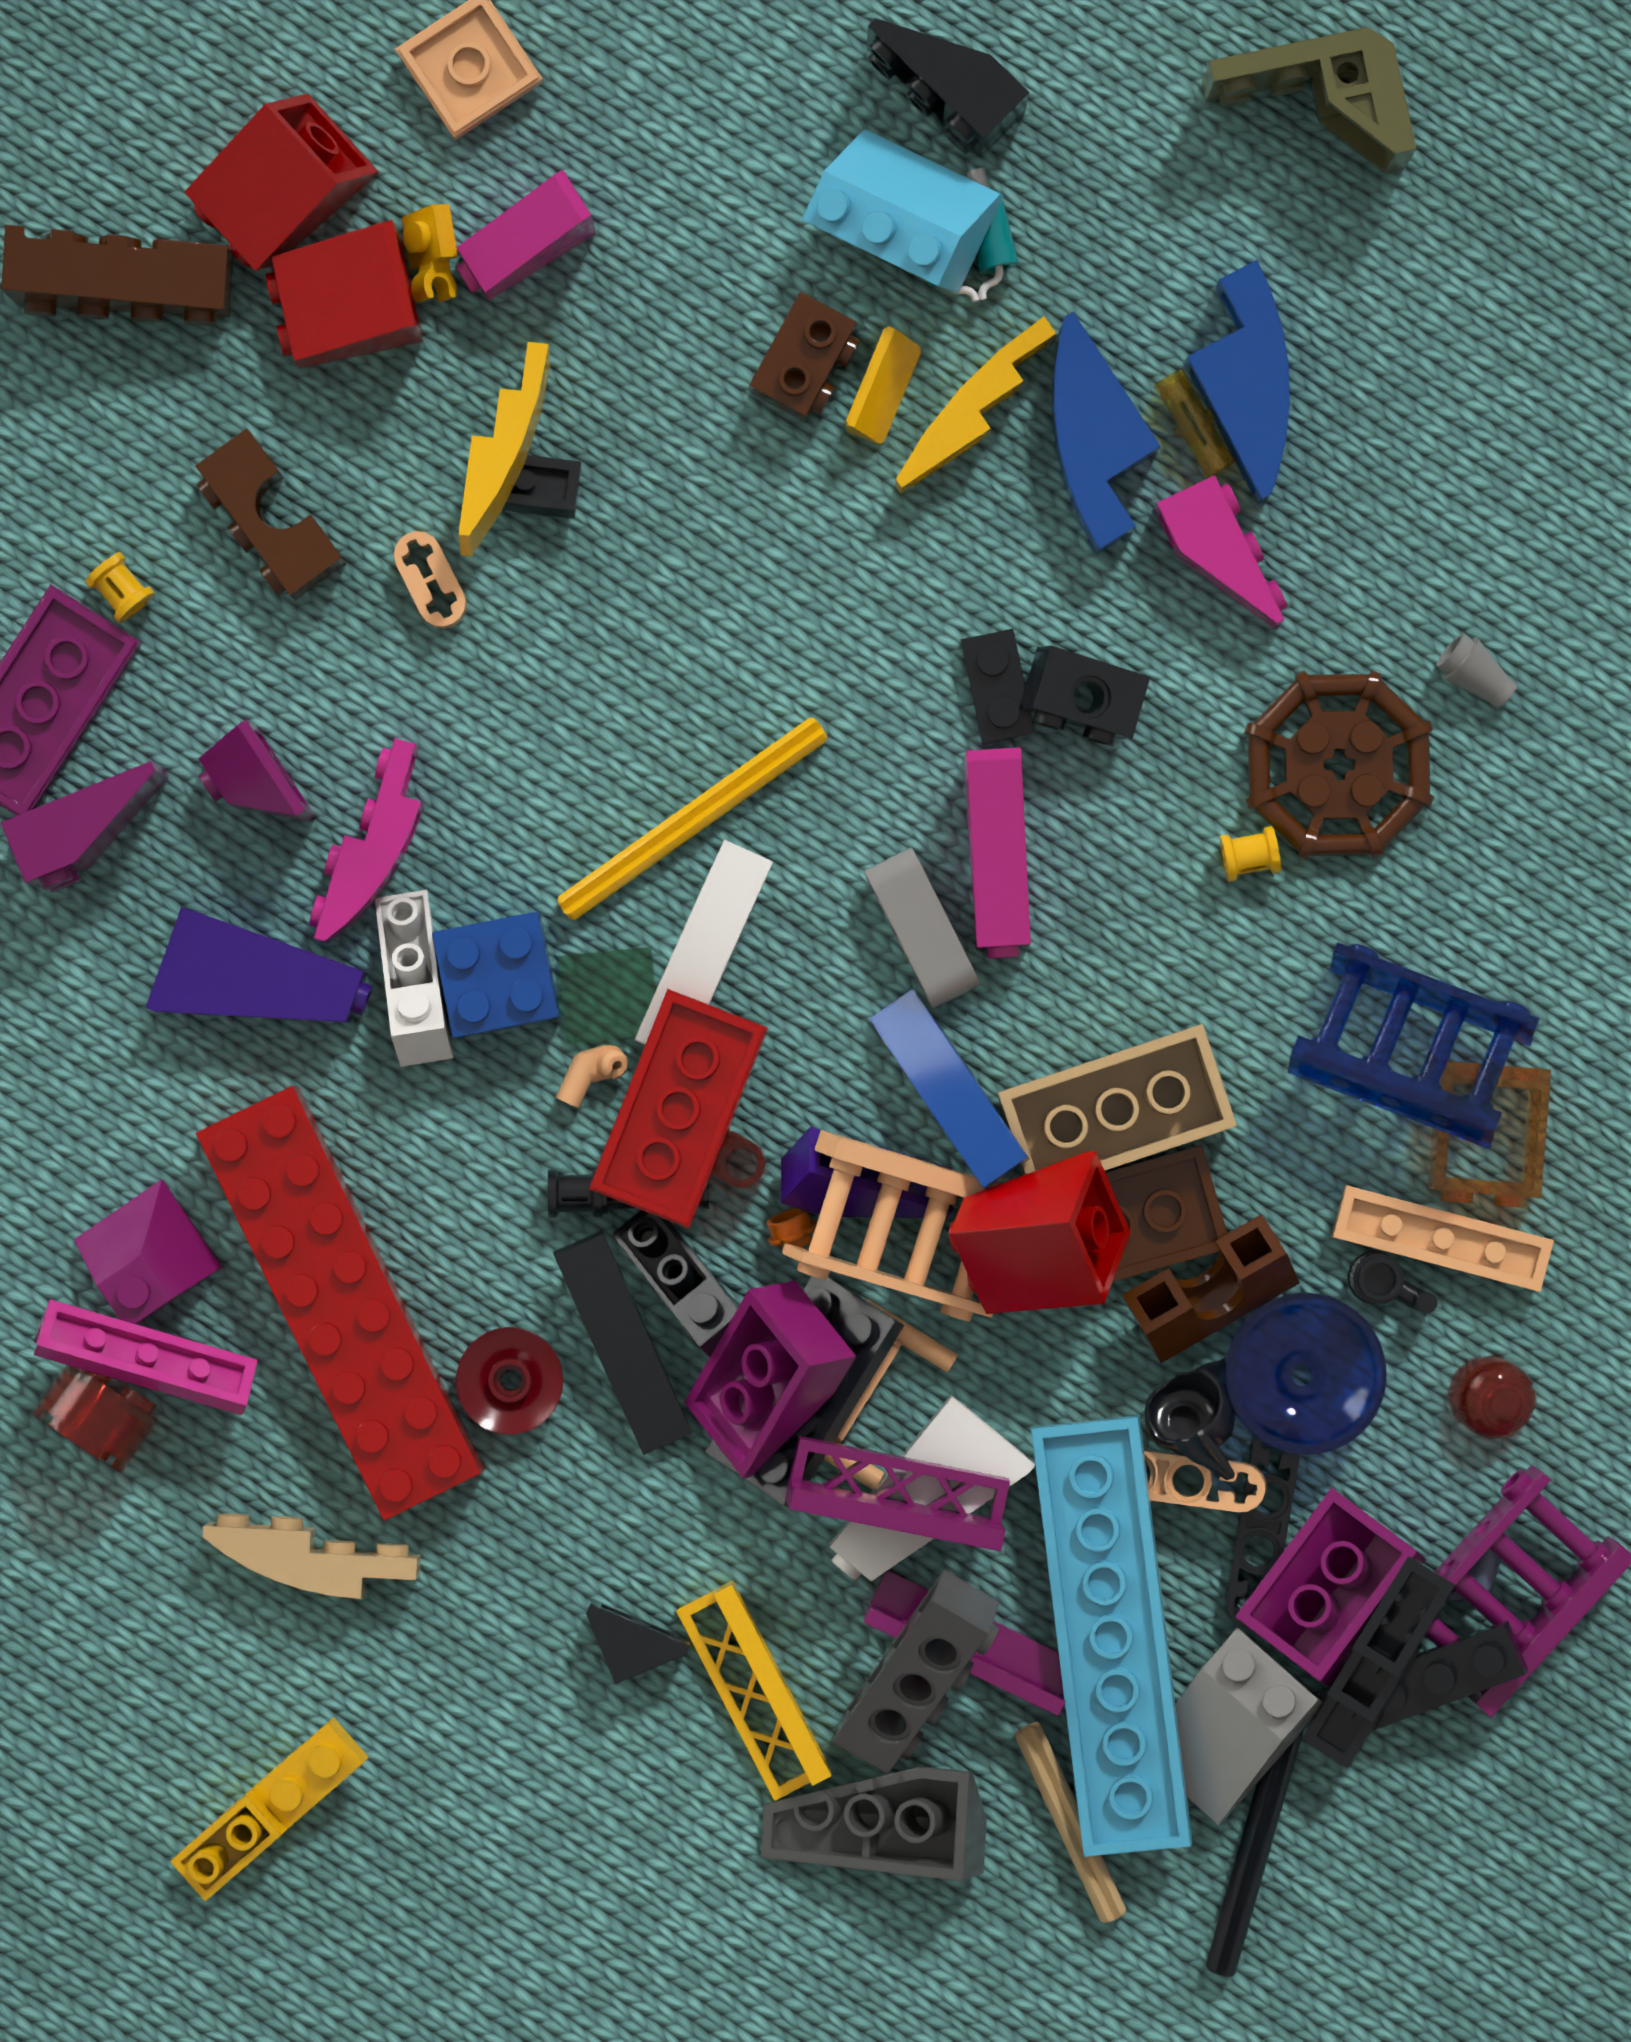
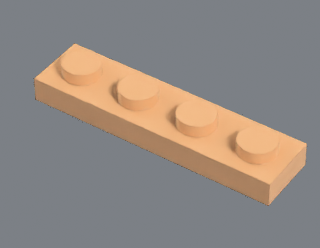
[1331,1185,1554,1292]

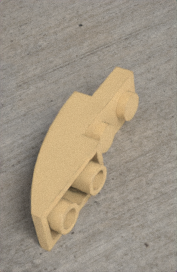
[202,1513,421,1599]

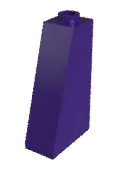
[145,907,373,1023]

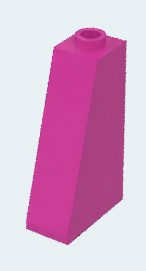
[964,747,1031,959]

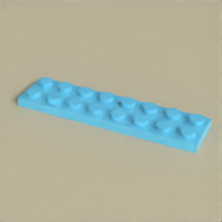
[1031,1415,1192,1857]

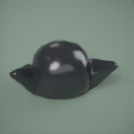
[1144,1356,1236,1480]

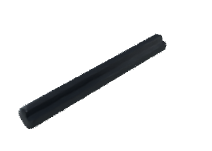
[1206,1730,1304,1977]

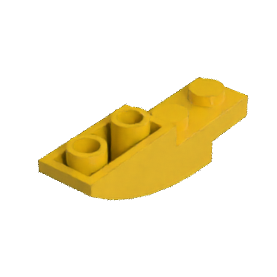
[170,1717,369,1901]

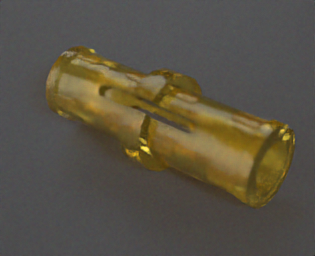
[1154,369,1235,479]

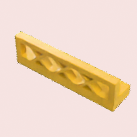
[676,1580,832,1801]

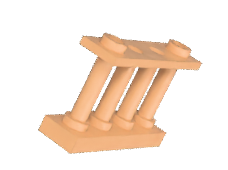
[782,1130,999,1322]

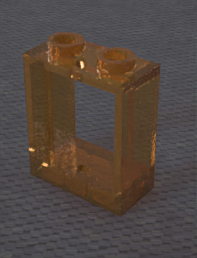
[1427,1061,1551,1208]

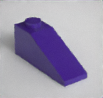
[780,1127,953,1218]

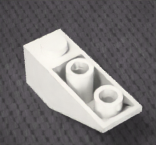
[375,890,453,1067]

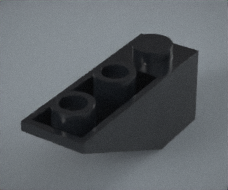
[612,1210,739,1357]

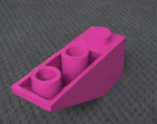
[1154,475,1287,628]

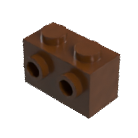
[749,292,861,423]

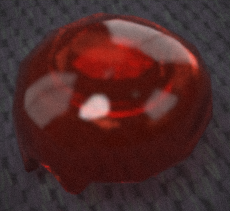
[1448,1355,1537,1440]

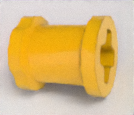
[84,552,156,624]
[1219,826,1281,882]

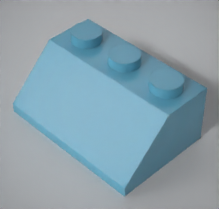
[802,129,1004,293]

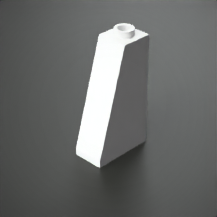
[830,1394,1035,1581]

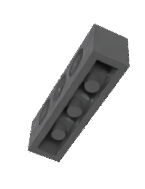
[832,1570,1000,1774]

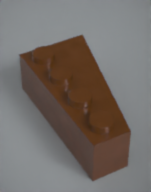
[1,225,233,325]

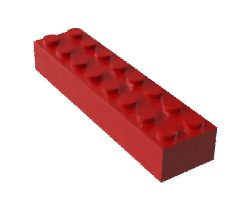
[195,1086,485,1521]

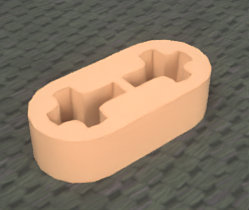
[394,531,467,629]

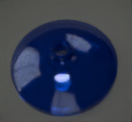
[1225,1293,1387,1455]

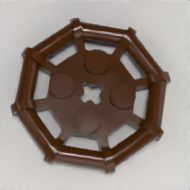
[1244,670,1434,860]

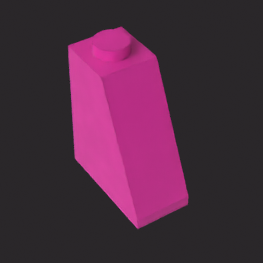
[455,170,596,301]

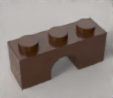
[195,428,346,601]
[1122,1214,1300,1363]

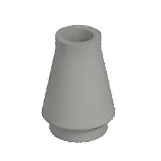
[1436,633,1517,709]

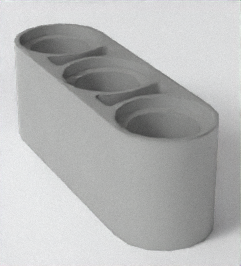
[864,847,981,1009]

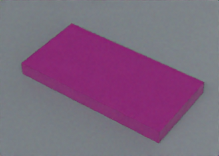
[0,584,142,816]

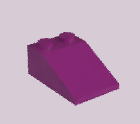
[1,761,169,892]
[684,1280,856,1479]

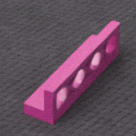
[33,1299,258,1415]

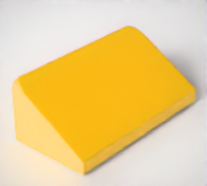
[845,326,921,444]

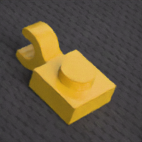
[401,204,458,303]

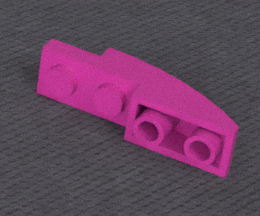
[309,738,425,943]

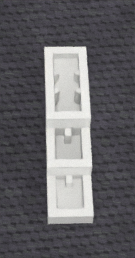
[634,840,773,1045]

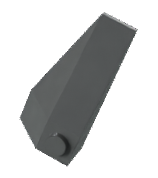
[761,1766,987,1881]

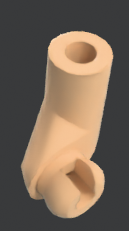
[555,1045,628,1108]

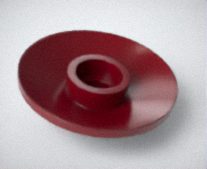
[456,1327,563,1434]

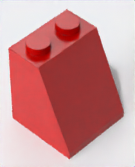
[184,93,379,271]
[265,220,424,369]
[949,1151,1131,1314]

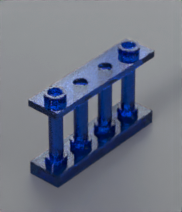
[1288,942,1540,1149]

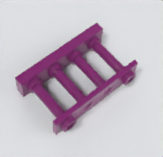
[1427,1465,1631,1718]

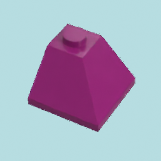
[198,719,316,822]
[74,1179,223,1325]

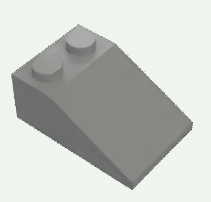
[1175,1628,1323,1826]

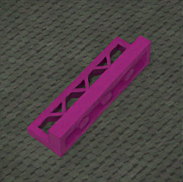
[785,1436,1010,1552]
[863,1570,1066,1716]

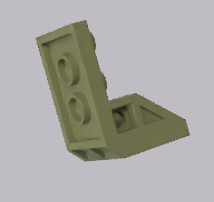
[1201,27,1416,173]

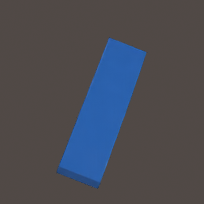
[870,988,1030,1190]

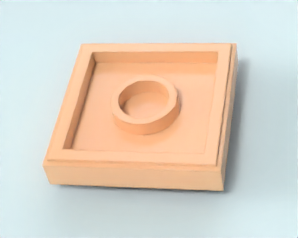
[395,0,543,140]

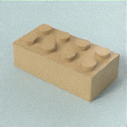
[996,1024,1237,1175]

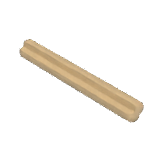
[1015,1722,1126,1924]

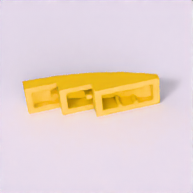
[895,316,1056,494]
[458,342,550,557]

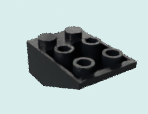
[867,18,1029,158]

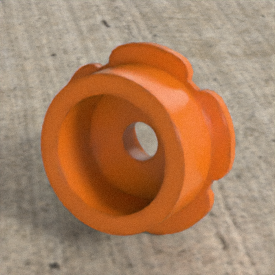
[766,1207,817,1251]

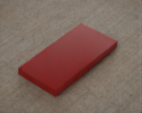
[589,989,769,1229]

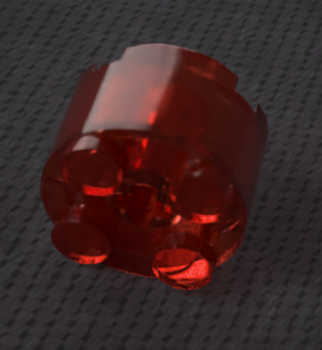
[32,1365,158,1474]

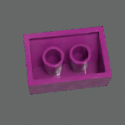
[1235,1487,1427,1688]

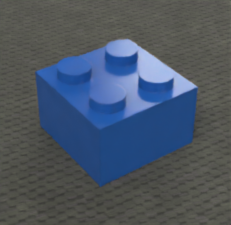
[432,911,562,1039]

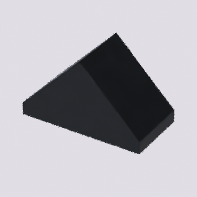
[586,1599,691,1684]

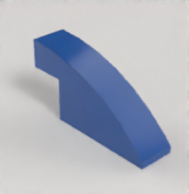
[1184,260,1290,505]
[1052,312,1161,555]

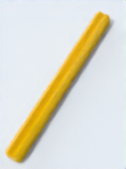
[557,717,827,920]

